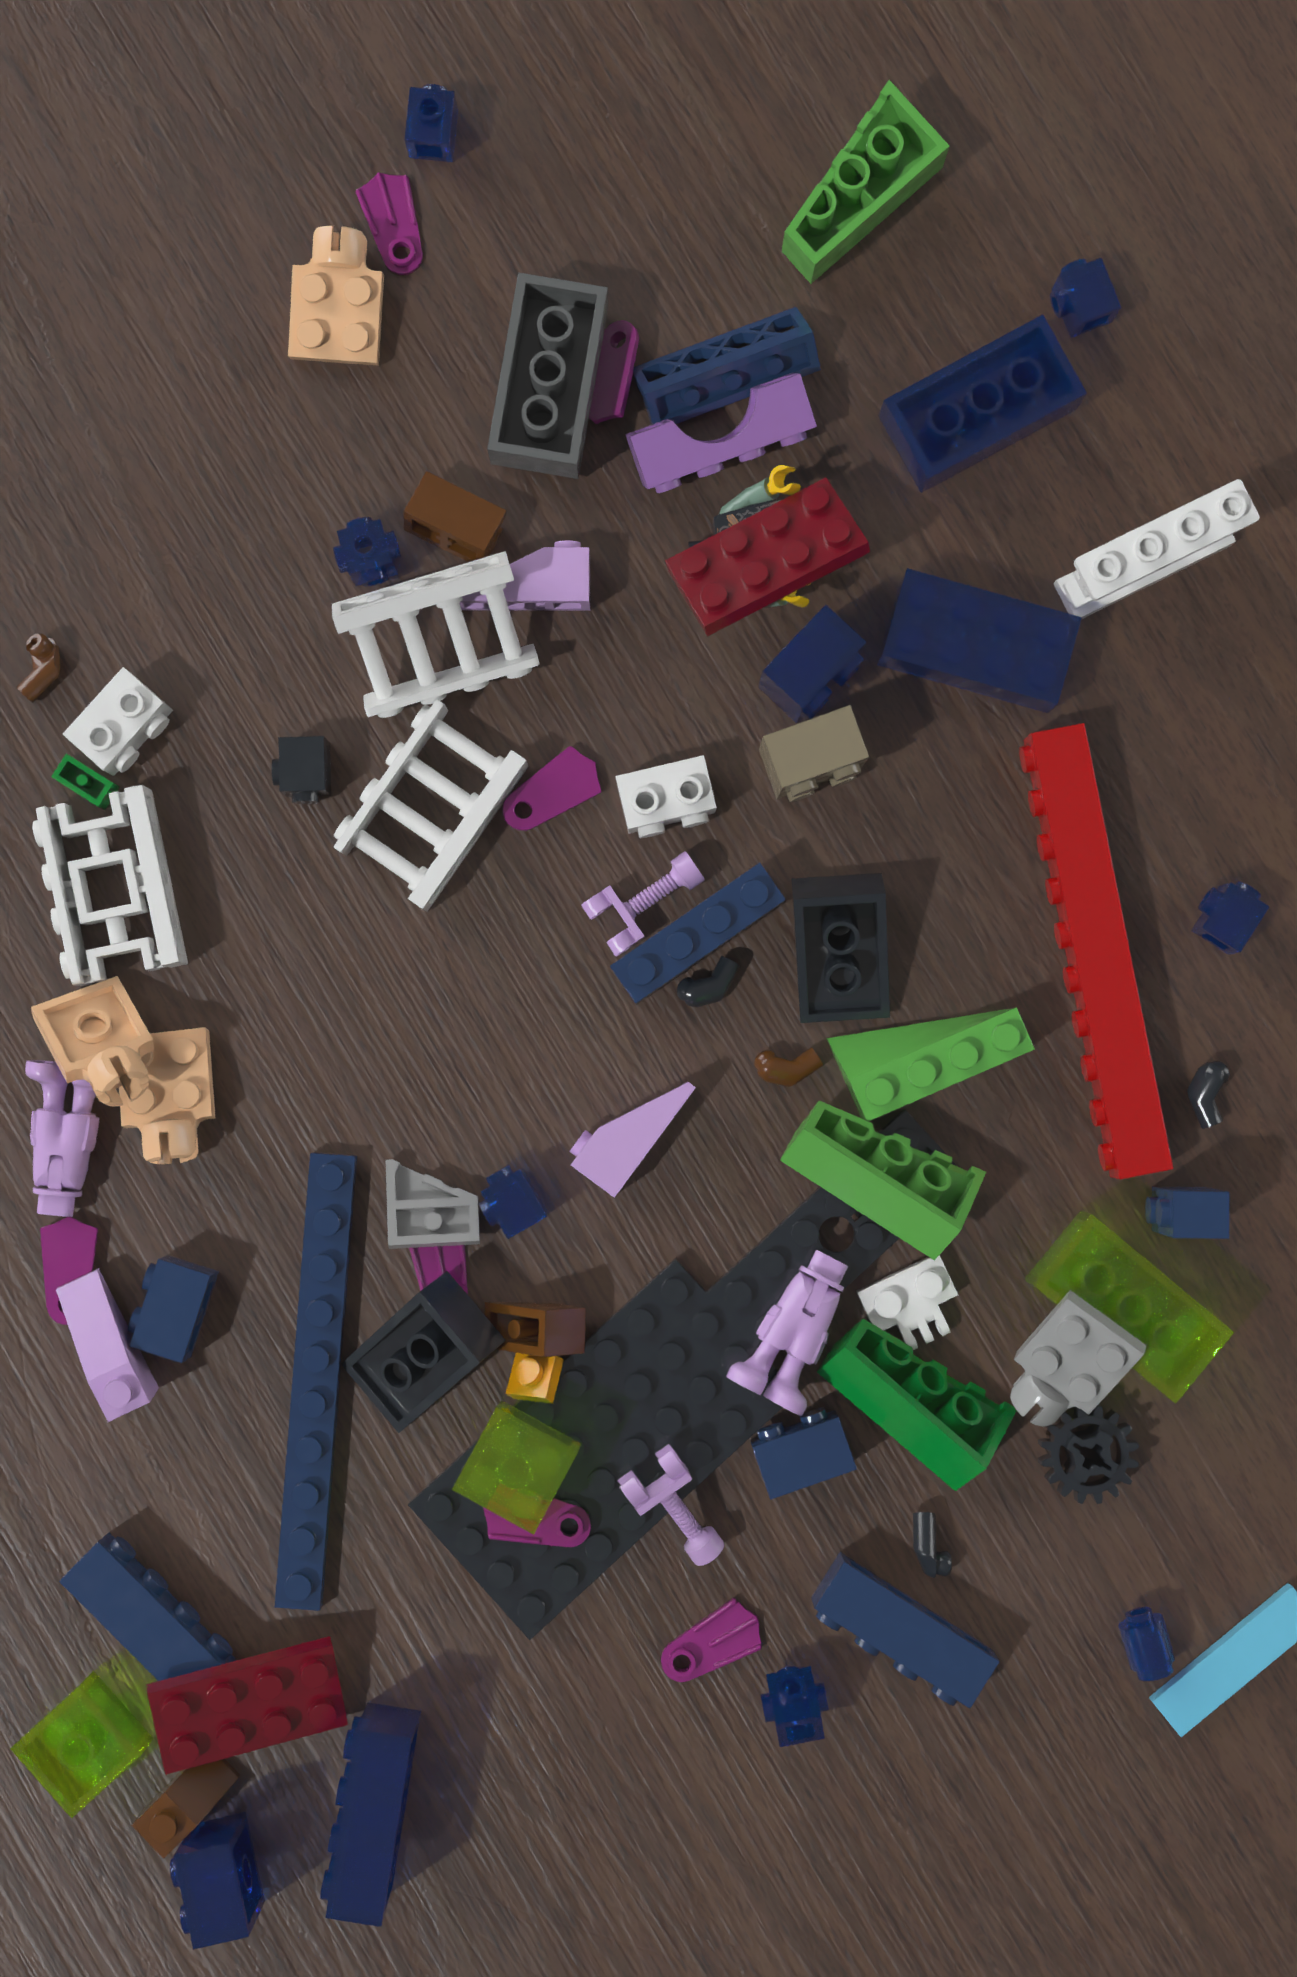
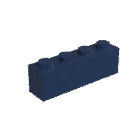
[610,863,786,1005]
[59,1532,236,1681]
[811,1552,1000,1708]

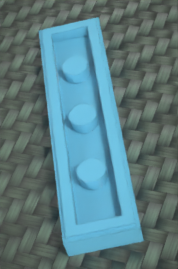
[1149,1583,1297,1737]

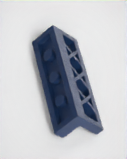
[633,307,821,425]

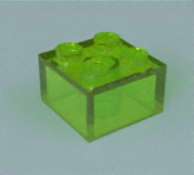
[452,1400,581,1535]
[10,1670,154,1819]

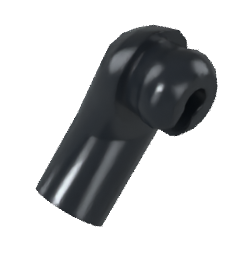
[677,956,741,1008]
[1187,1061,1230,1129]
[913,1512,952,1578]

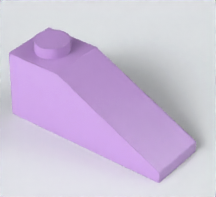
[460,540,590,611]
[569,1082,696,1198]
[56,1268,159,1422]

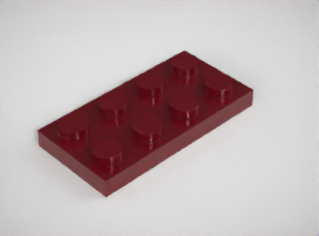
[665,477,870,637]
[146,1636,348,1775]

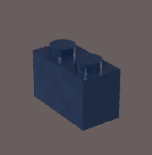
[1145,1186,1229,1239]
[128,1255,219,1363]
[750,1407,857,1500]

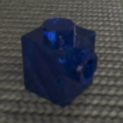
[404,84,458,162]
[1050,258,1121,338]
[1191,881,1269,955]
[479,1165,549,1239]

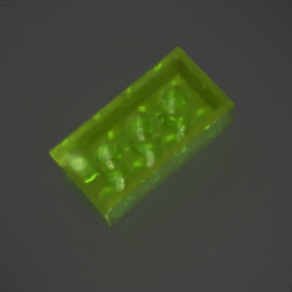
[1024,1210,1234,1404]

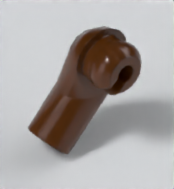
[16,633,61,703]
[754,1047,824,1087]

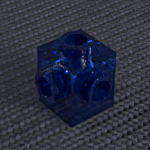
[333,517,402,587]
[760,1666,829,1747]

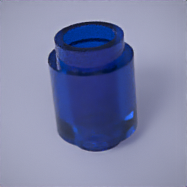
[1118,1607,1175,1681]

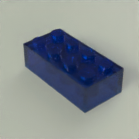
[878,315,1087,493]
[877,568,1082,713]
[320,1702,421,1927]

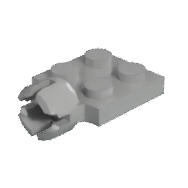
[1010,1290,1146,1427]

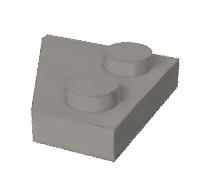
[386,1159,480,1249]

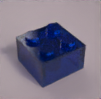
[758,605,866,723]
[170,1812,265,1950]

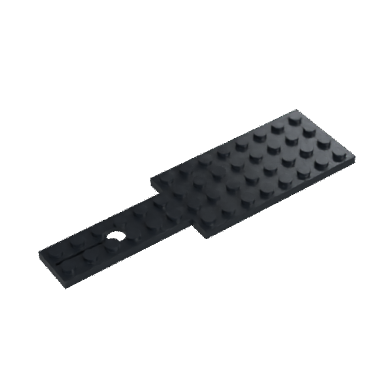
[408,1109,957,1640]

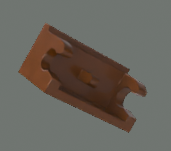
[403,471,507,562]

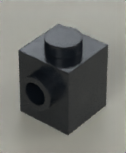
[271,736,331,804]

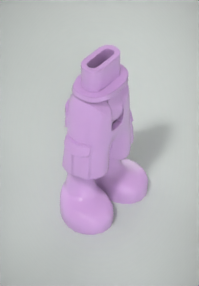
[25,1060,99,1217]
[726,1250,848,1416]

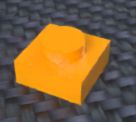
[506,1353,564,1404]

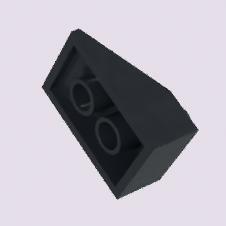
[791,873,890,1023]
[341,1271,506,1433]

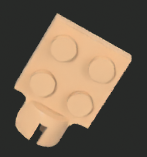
[288,225,384,366]
[31,976,154,1106]
[119,1027,215,1164]

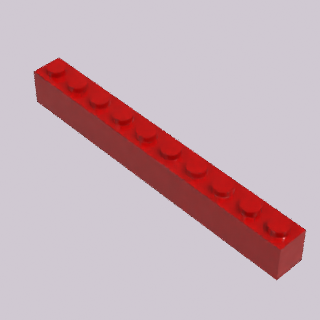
[1019,723,1173,1179]

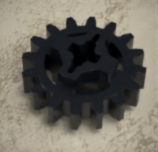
[1038,1404,1139,1504]

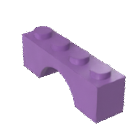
[625,373,817,493]

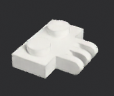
[856,1255,958,1350]

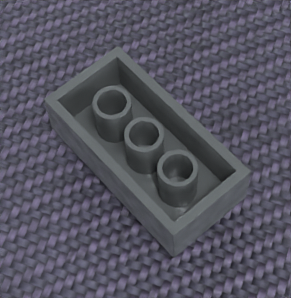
[487,272,609,479]

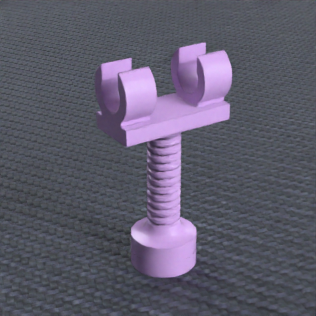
[581,851,705,957]
[617,1444,724,1566]

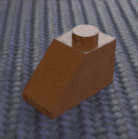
[484,1302,586,1357]
[131,1759,240,1859]

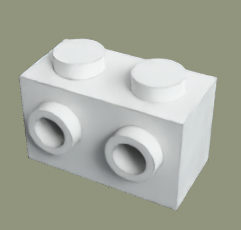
[63,667,173,776]
[616,755,717,838]

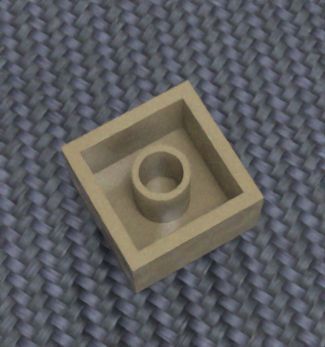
[759,705,869,802]

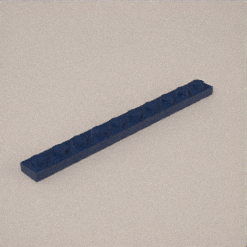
[274,1152,357,1611]

